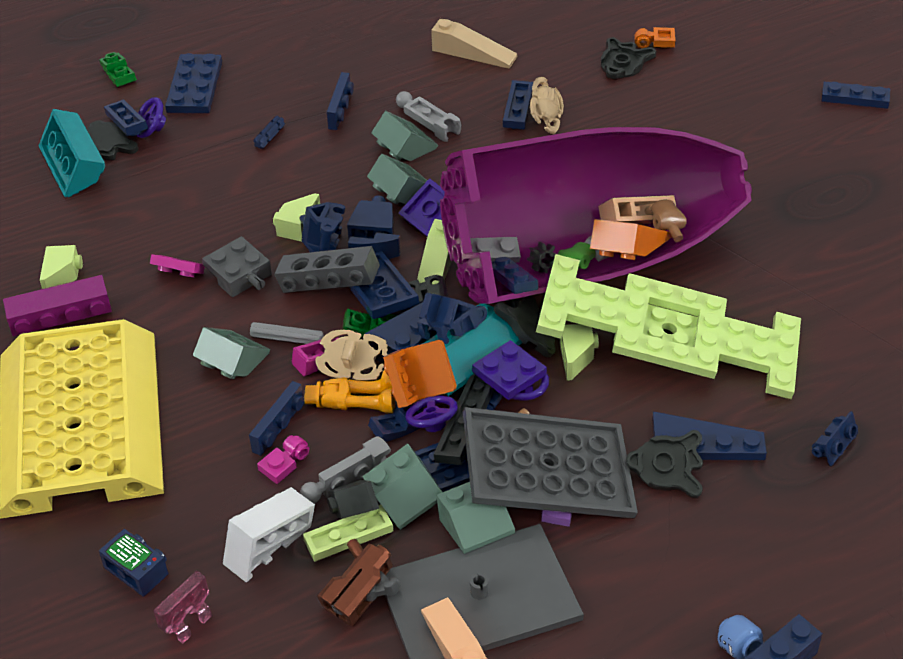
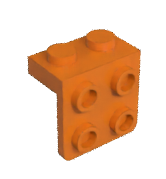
[383,340,457,408]

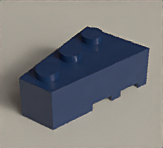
[365,302,437,364]

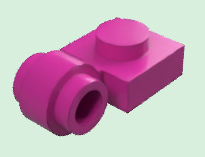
[257,435,310,484]

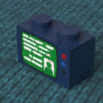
[99,529,169,597]

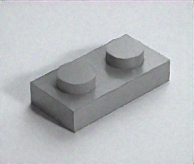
[470,237,521,263]

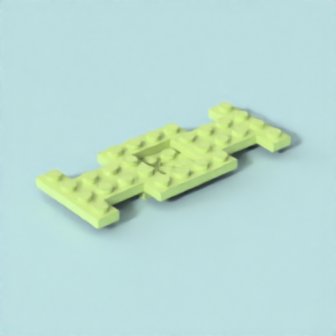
[536,254,801,399]

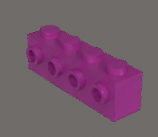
[3,275,112,336]

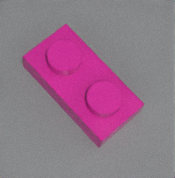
[150,254,205,277]

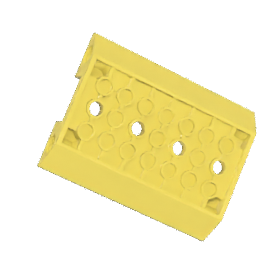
[0,319,164,519]

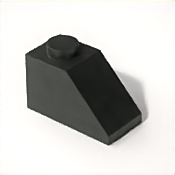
[327,480,379,518]

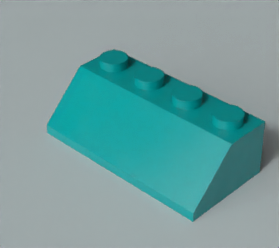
[38,109,105,197]
[423,304,523,396]

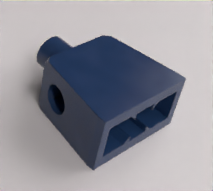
[347,195,394,239]

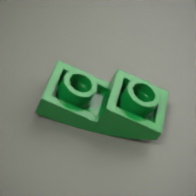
[99,52,137,87]
[342,308,398,337]

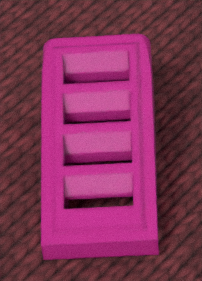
[292,337,339,376]

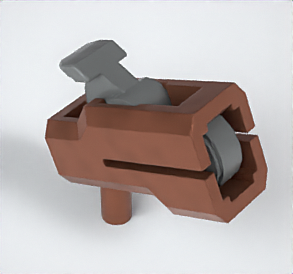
[317,539,400,626]

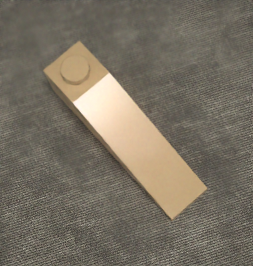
[431,19,517,69]

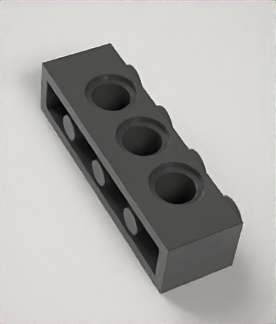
[274,246,380,293]

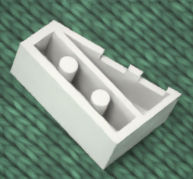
[223,487,315,582]

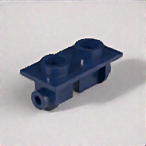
[812,411,858,466]

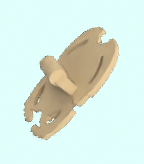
[529,77,563,135]
[316,330,388,381]

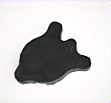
[601,37,656,79]
[86,120,139,160]
[494,295,555,357]
[626,430,703,498]

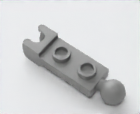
[396,91,461,142]
[300,436,391,503]

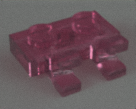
[153,571,212,644]

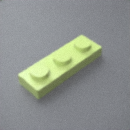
[303,504,393,562]

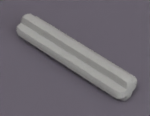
[250,322,324,344]

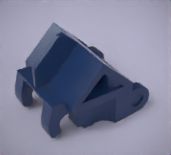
[299,202,345,252]
[417,293,487,344]

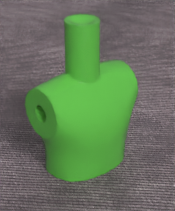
[558,242,596,269]

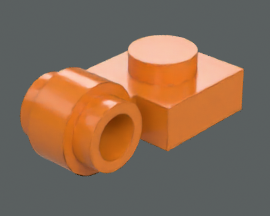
[634,27,676,49]

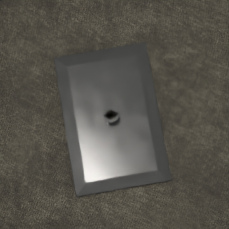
[463,407,638,518]
[385,524,584,659]

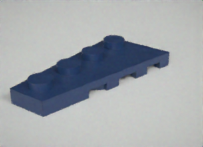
[652,411,767,460]

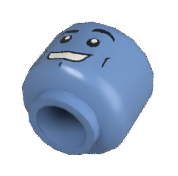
[718,615,764,659]

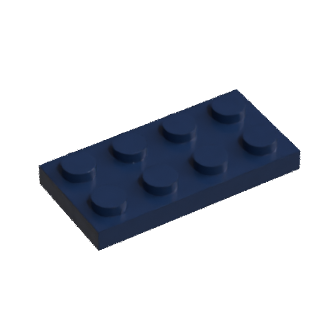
[165,53,222,113]
[349,251,420,319]

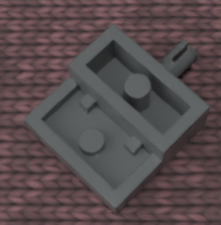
[202,236,272,297]

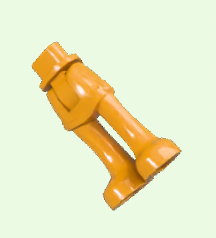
[304,370,395,413]

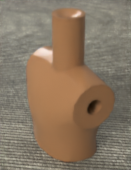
[650,199,686,242]

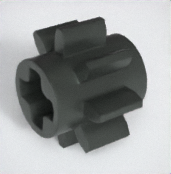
[527,242,558,273]

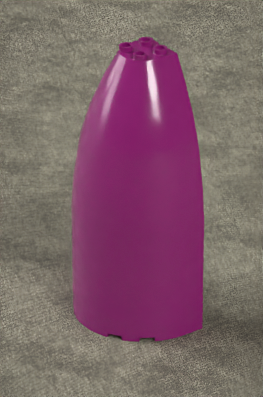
[440,127,752,304]

